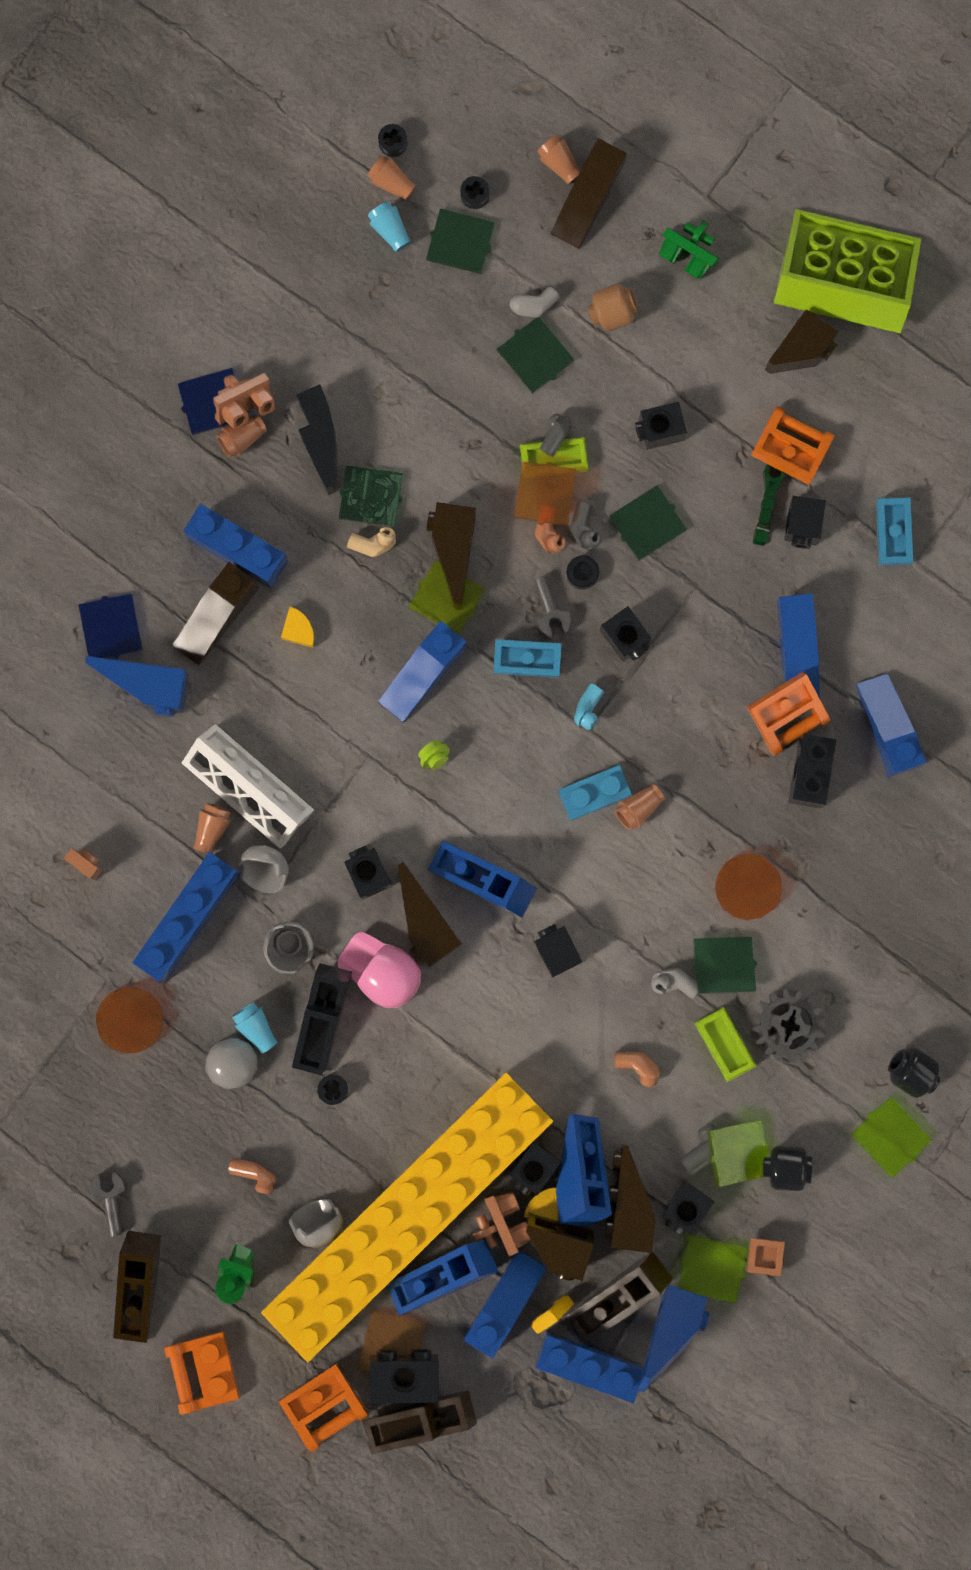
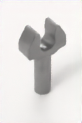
[534,576,571,639]
[91,1172,127,1237]

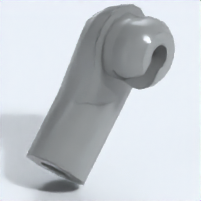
[510,287,560,318]
[651,968,702,999]

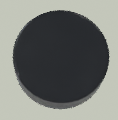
[566,555,599,590]

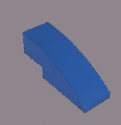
[777,593,820,697]

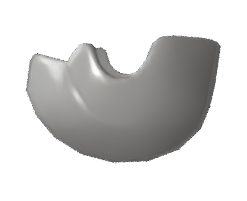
[238,845,289,893]
[263,921,314,974]
[205,1038,258,1090]
[289,1199,344,1248]

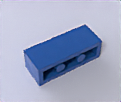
[183,504,288,589]
[535,1331,643,1403]

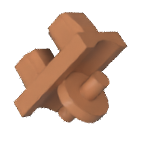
[213,373,275,430]
[472,1192,531,1256]

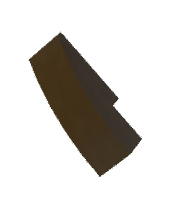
[551,138,627,249]
[362,1390,477,1454]

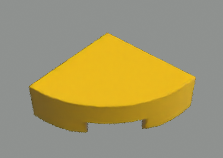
[281,607,315,648]
[524,1187,559,1221]
[530,1295,575,1334]

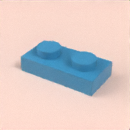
[876,498,913,566]
[493,639,562,678]
[558,765,632,821]

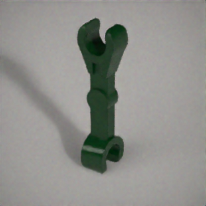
[752,464,786,546]

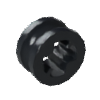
[378,124,407,157]
[460,176,489,210]
[317,1075,348,1105]

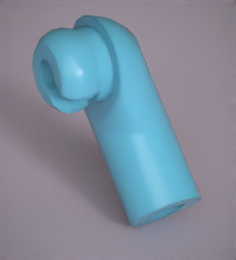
[574,683,604,730]

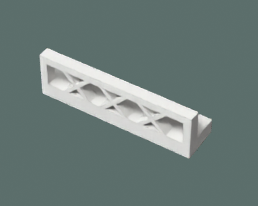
[182,724,314,849]

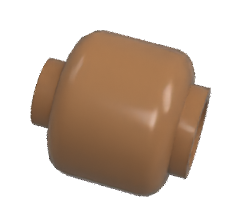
[588,283,639,331]

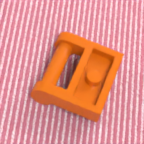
[751,406,835,485]
[746,672,831,756]
[164,1331,240,1415]
[278,1363,369,1453]

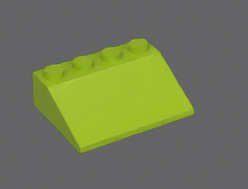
[773,209,921,334]

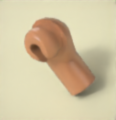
[228,1158,276,1194]

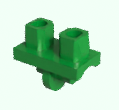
[659,220,720,279]
[215,1244,254,1305]

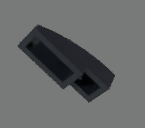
[296,384,338,495]
[292,963,352,1076]

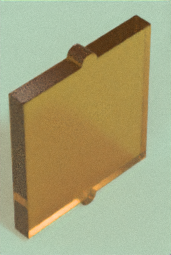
[514,461,576,526]
[358,1310,426,1382]

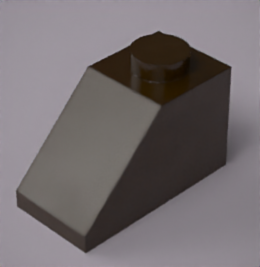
[765,309,838,374]
[526,1213,594,1281]

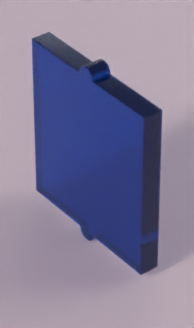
[177,368,235,435]
[78,594,143,659]

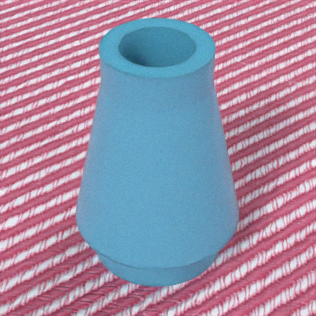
[367,201,411,252]
[232,1002,278,1054]

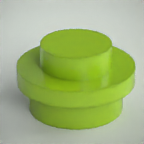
[418,740,450,770]

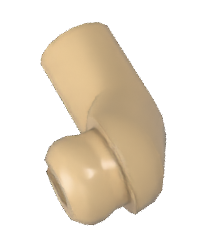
[347,527,396,557]

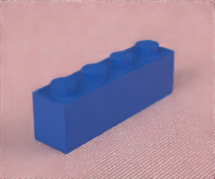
[132,852,241,983]

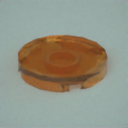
[714,853,782,920]
[96,987,163,1053]

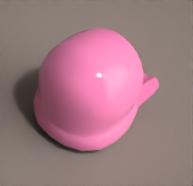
[337,932,421,1008]

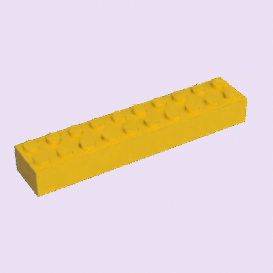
[261,1072,553,1363]

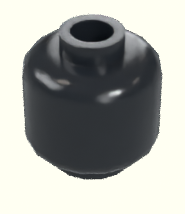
[888,1048,940,1098]
[763,1146,812,1191]

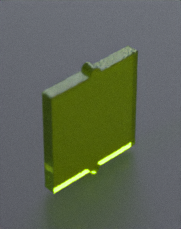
[408,561,485,635]
[850,1097,932,1178]
[707,1120,769,1187]
[678,1234,747,1303]

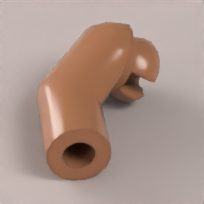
[535,506,566,554]
[615,1052,660,1087]

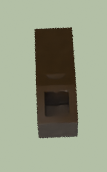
[605,1144,656,1253]

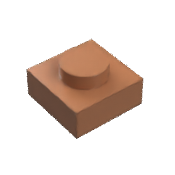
[63,848,103,881]
[746,1237,785,1276]

